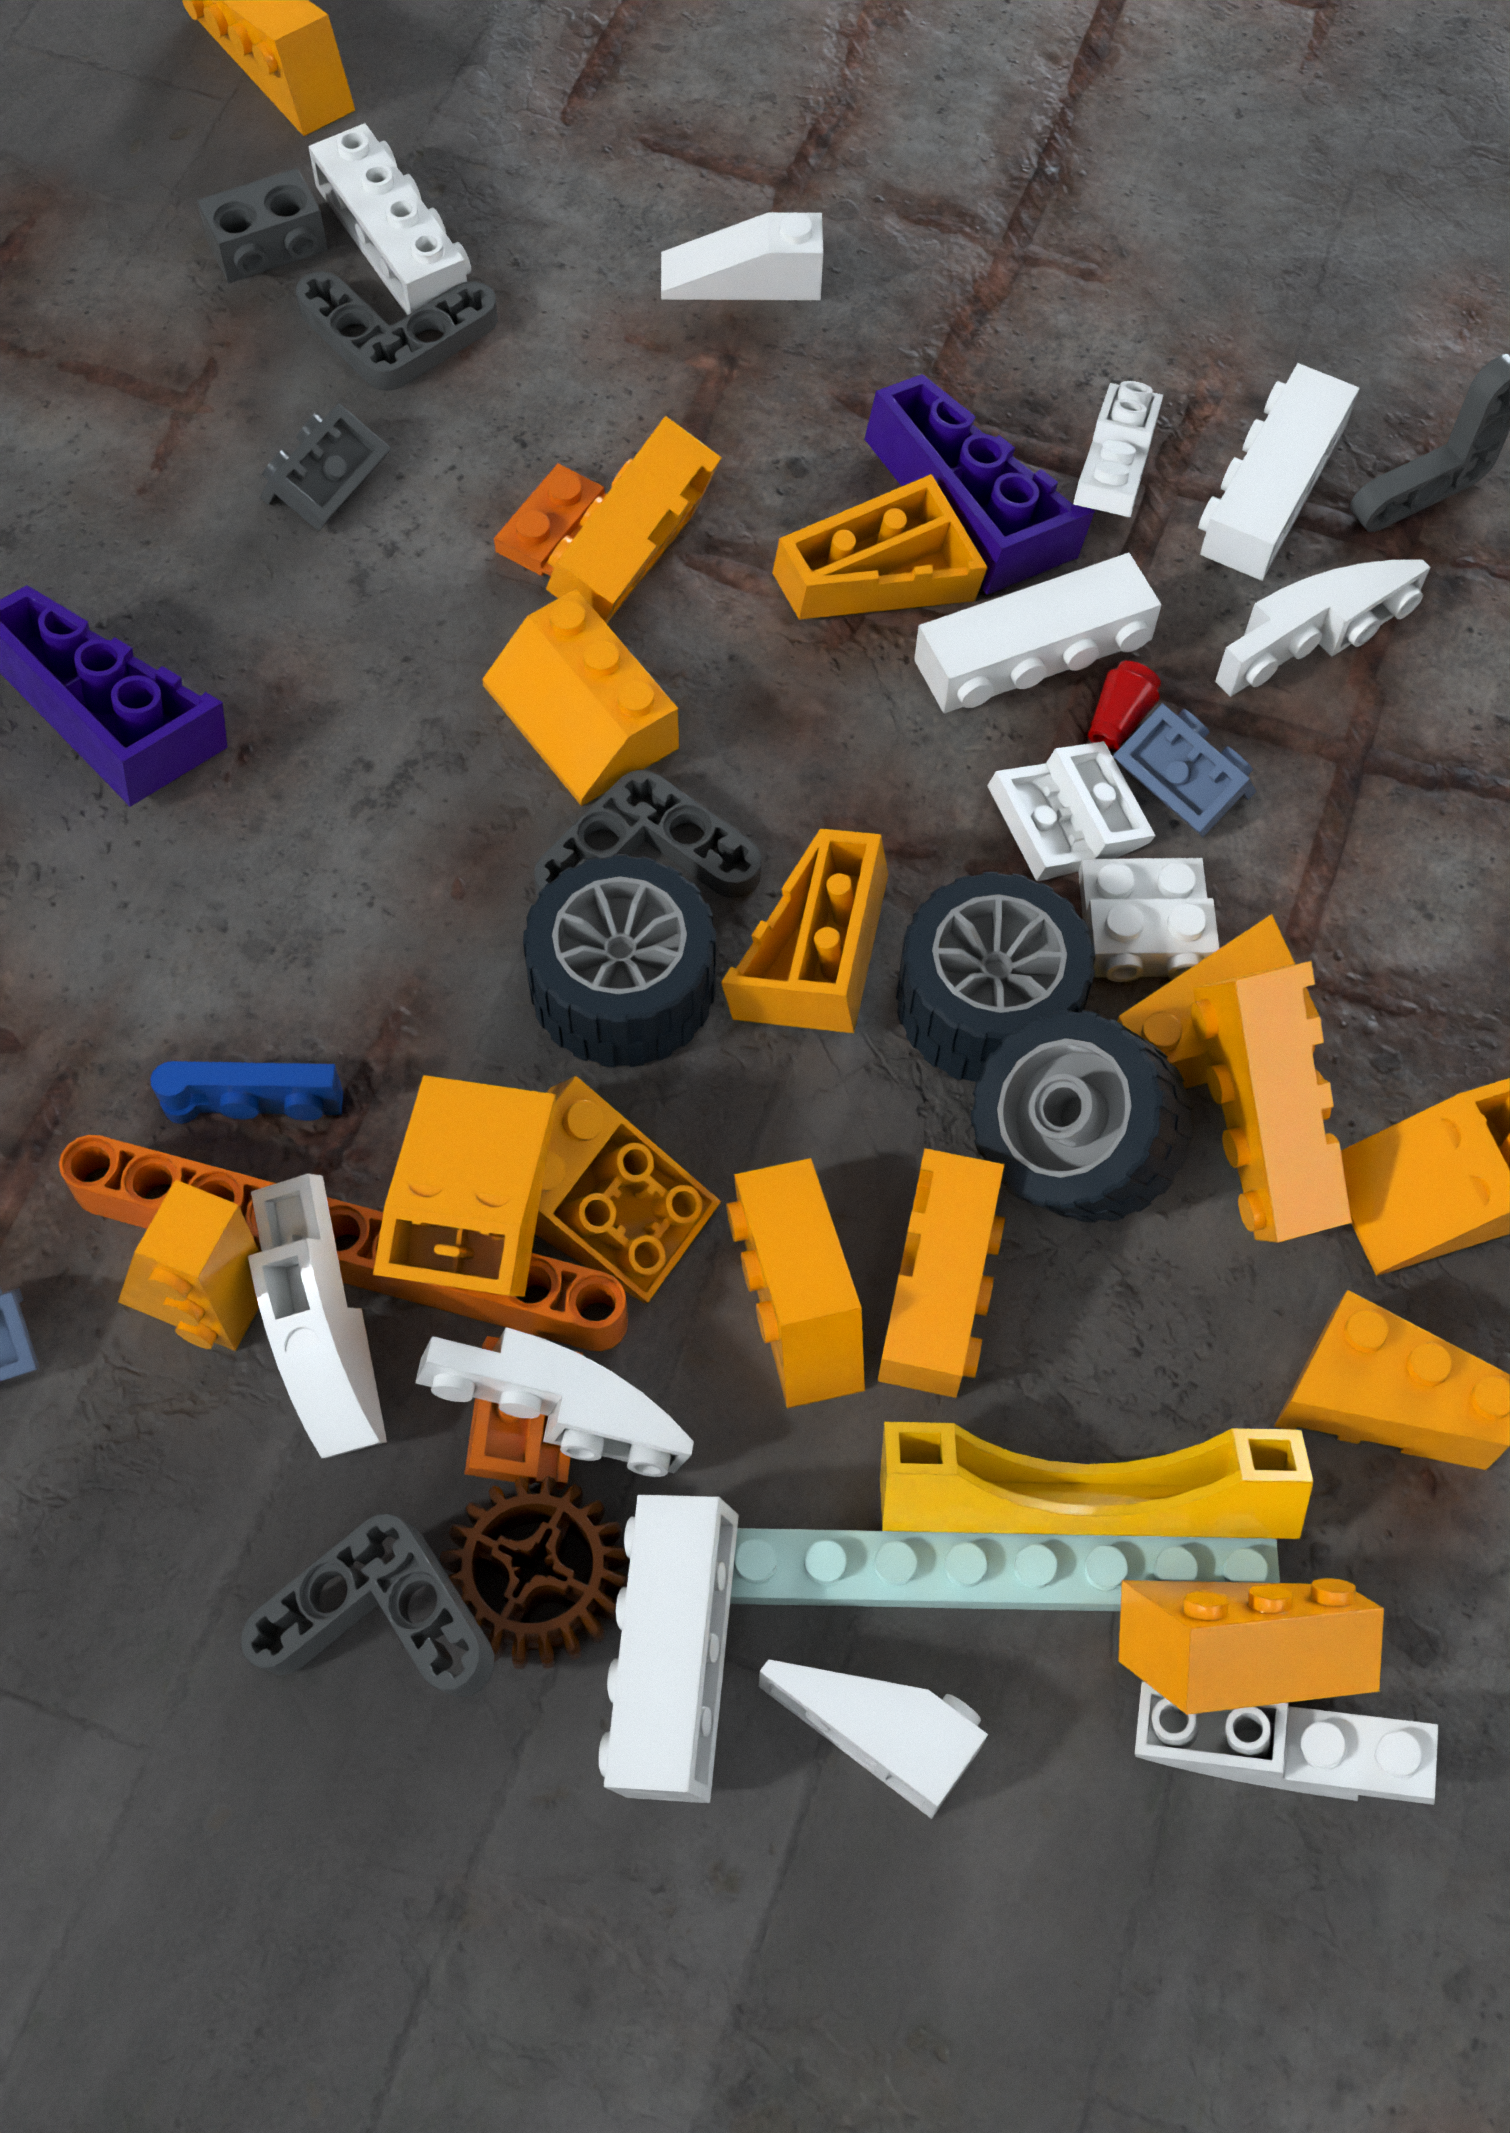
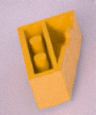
[772,474,988,620]
[721,829,888,1034]
[1117,914,1322,1089]
[878,1148,1005,1398]
[1274,1290,1510,1470]

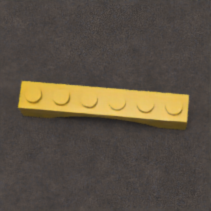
[880,1422,1314,1539]

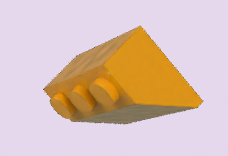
[482,589,679,807]

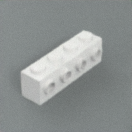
[308,123,471,316]
[1198,363,1360,581]
[914,553,1161,714]
[599,1495,739,1803]

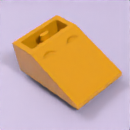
[373,1075,557,1297]
[535,1076,721,1303]
[1341,1078,1510,1276]

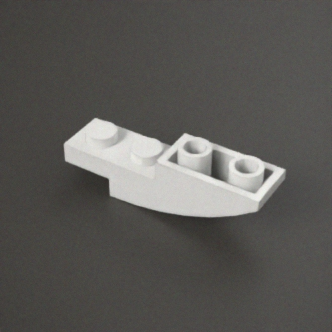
[1073,381,1163,517]
[1215,560,1430,697]
[248,1173,387,1458]
[415,1327,694,1477]
[1135,1682,1438,1805]

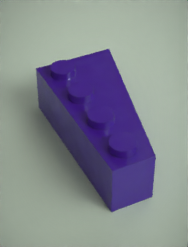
[864,374,1095,595]
[0,585,228,807]

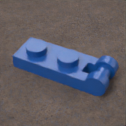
[150,1061,343,1124]

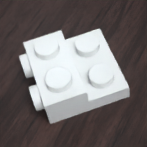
[1078,858,1219,982]

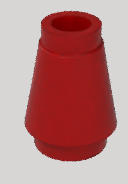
[1087,661,1161,752]

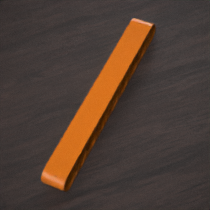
[59,1135,628,1351]

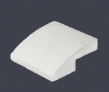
[987,741,1156,881]

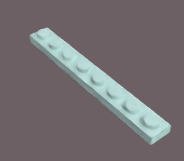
[730,1528,1280,1611]

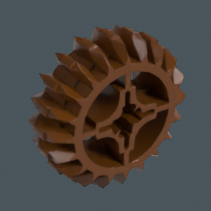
[440,1476,629,1669]

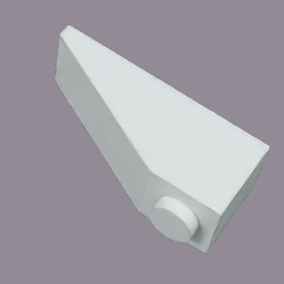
[661,212,823,300]
[758,1659,988,1819]

